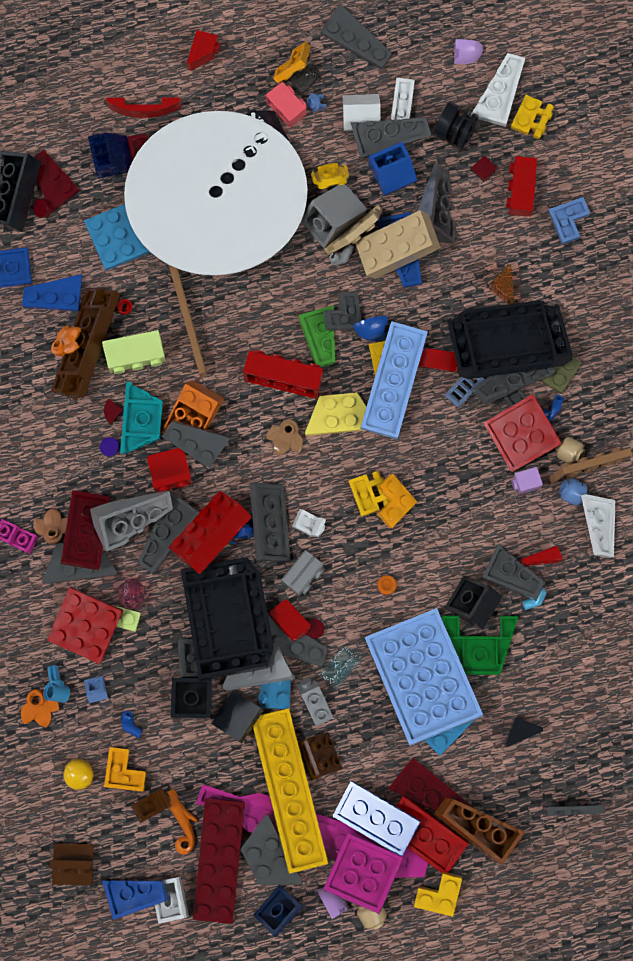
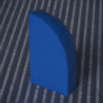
[353,315,388,341]

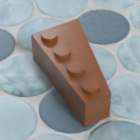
[434,798,525,865]

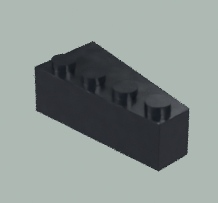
[0,151,42,232]

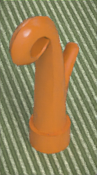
[167,789,198,855]

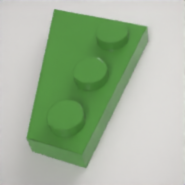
[298,305,335,368]

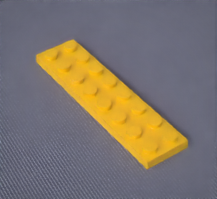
[253,708,328,874]

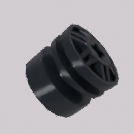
[433,101,479,150]

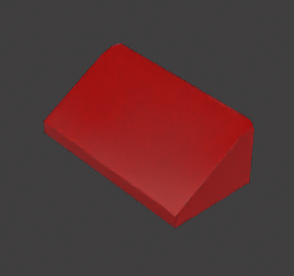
[268,599,311,642]

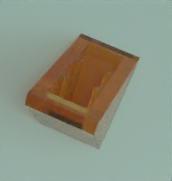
[489,264,514,304]

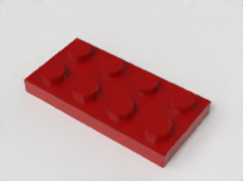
[396,795,469,873]

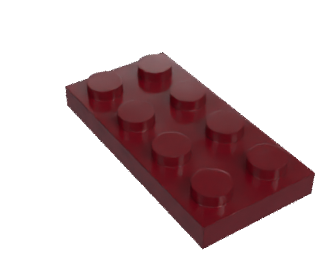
[60,490,110,571]

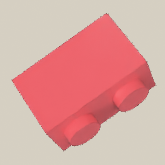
[266,82,307,128]

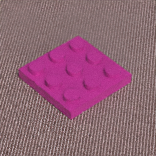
[323,833,403,915]

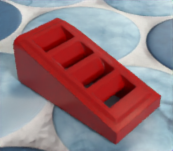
[520,546,563,566]

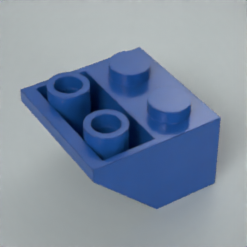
[368,142,417,196]

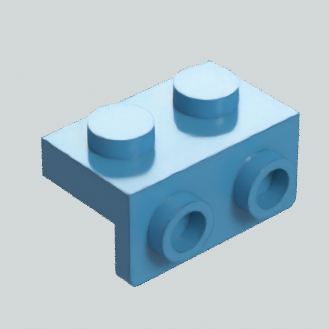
[258,680,291,710]

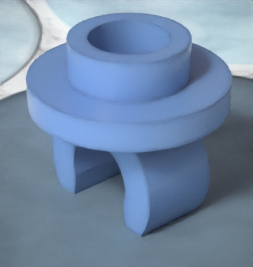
[307,93,327,112]

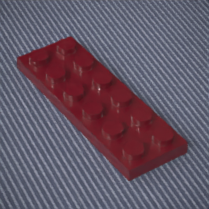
[193,798,245,924]

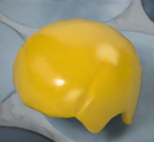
[63,758,94,790]

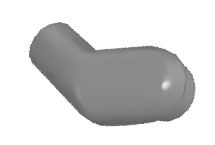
[329,244,355,265]

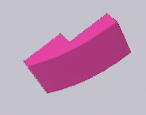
[0,519,39,554]

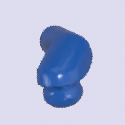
[543,395,564,421]

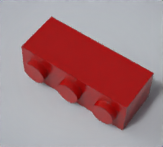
[506,156,537,217]

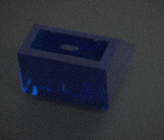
[88,132,132,179]

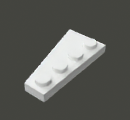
[470,53,525,127]

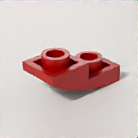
[418,348,457,373]

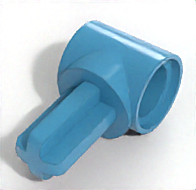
[44,665,70,703]

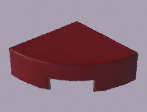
[104,399,123,425]

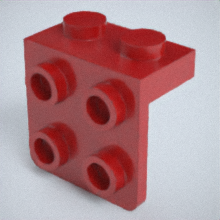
[147,448,193,493]

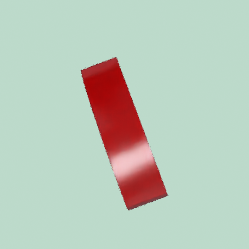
[106,97,181,118]

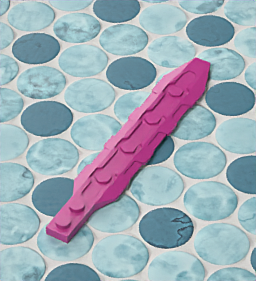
[196,784,428,878]

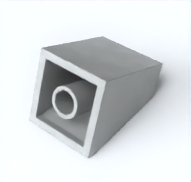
[301,184,367,248]

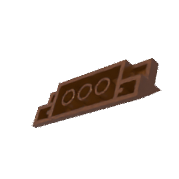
[51,288,120,400]

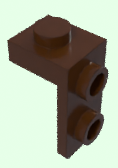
[131,788,171,823]

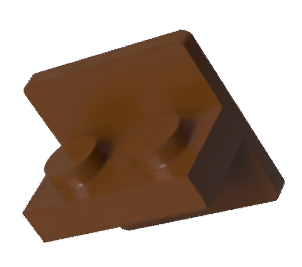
[298,732,342,781]
[50,844,94,885]

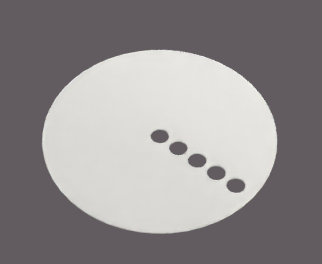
[124,111,307,275]

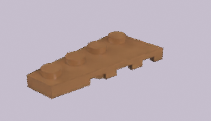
[549,447,632,484]

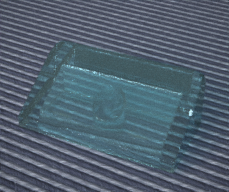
[319,645,362,690]

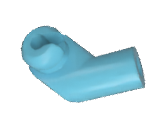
[522,588,546,610]

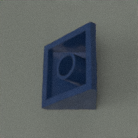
[253,885,303,938]

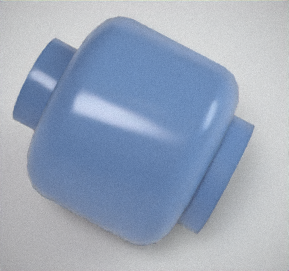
[559,478,589,506]

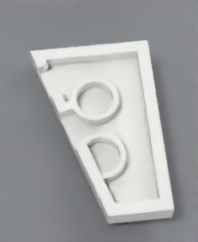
[581,494,615,558]

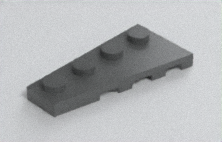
[320,3,392,70]
[137,491,199,575]
[267,612,328,667]

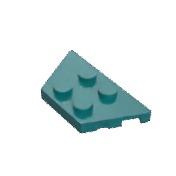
[120,382,163,455]

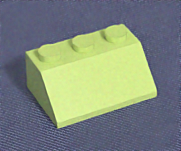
[102,330,166,374]

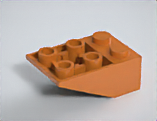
[161,380,225,434]

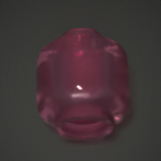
[119,578,144,609]

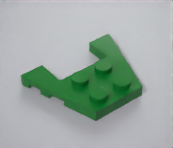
[441,616,518,675]

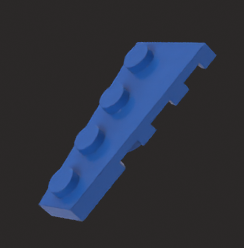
[376,212,422,288]

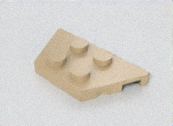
[324,204,383,255]

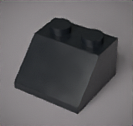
[445,576,503,629]

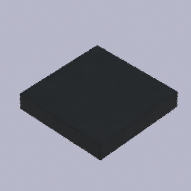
[211,691,264,743]

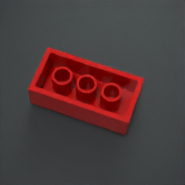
[243,350,323,399]
[168,491,252,574]

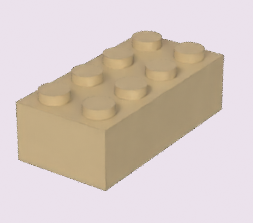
[355,210,441,279]

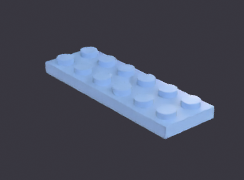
[360,321,428,439]

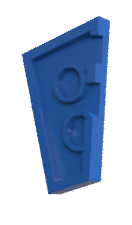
[22,274,83,312]
[102,880,169,920]

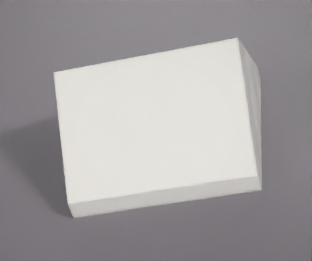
[342,94,380,131]
[155,877,189,924]

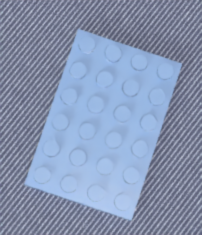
[365,608,483,746]

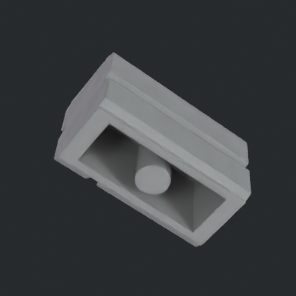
[281,550,324,596]

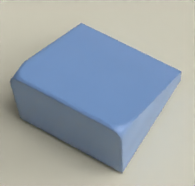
[84,676,108,703]

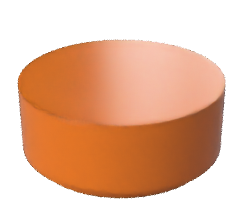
[377,575,397,595]

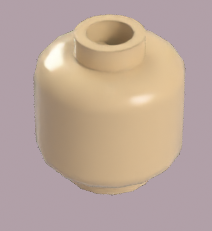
[555,437,585,464]
[357,906,387,930]

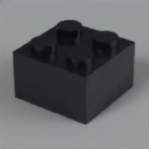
[171,678,213,720]

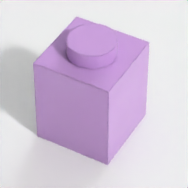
[511,467,543,495]

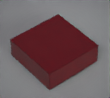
[471,156,497,182]

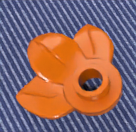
[51,325,82,357]
[21,689,59,727]

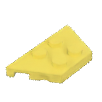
[305,393,366,436]

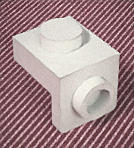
[292,509,326,537]

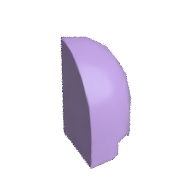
[454,39,483,64]
[317,887,349,919]

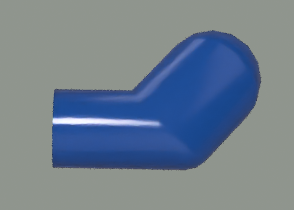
[121,711,143,738]

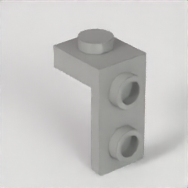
[296,677,333,726]

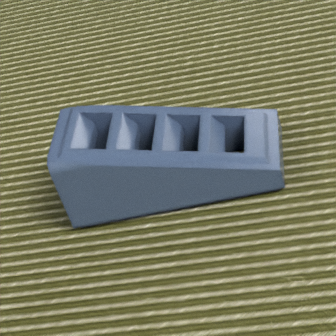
[444,377,485,408]

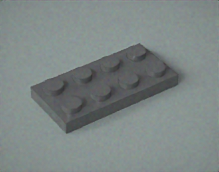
[250,483,291,562]

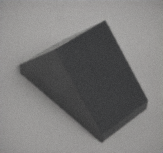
[504,717,543,748]

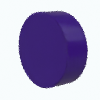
[100,437,119,457]

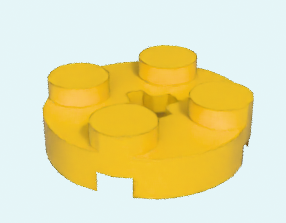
[311,163,349,189]

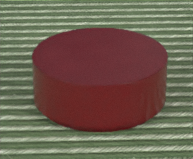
[34,199,52,218]
[306,619,324,639]

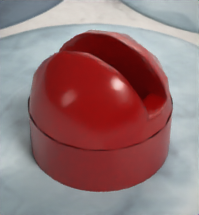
[117,299,133,315]

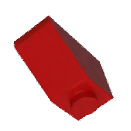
[187,30,221,71]

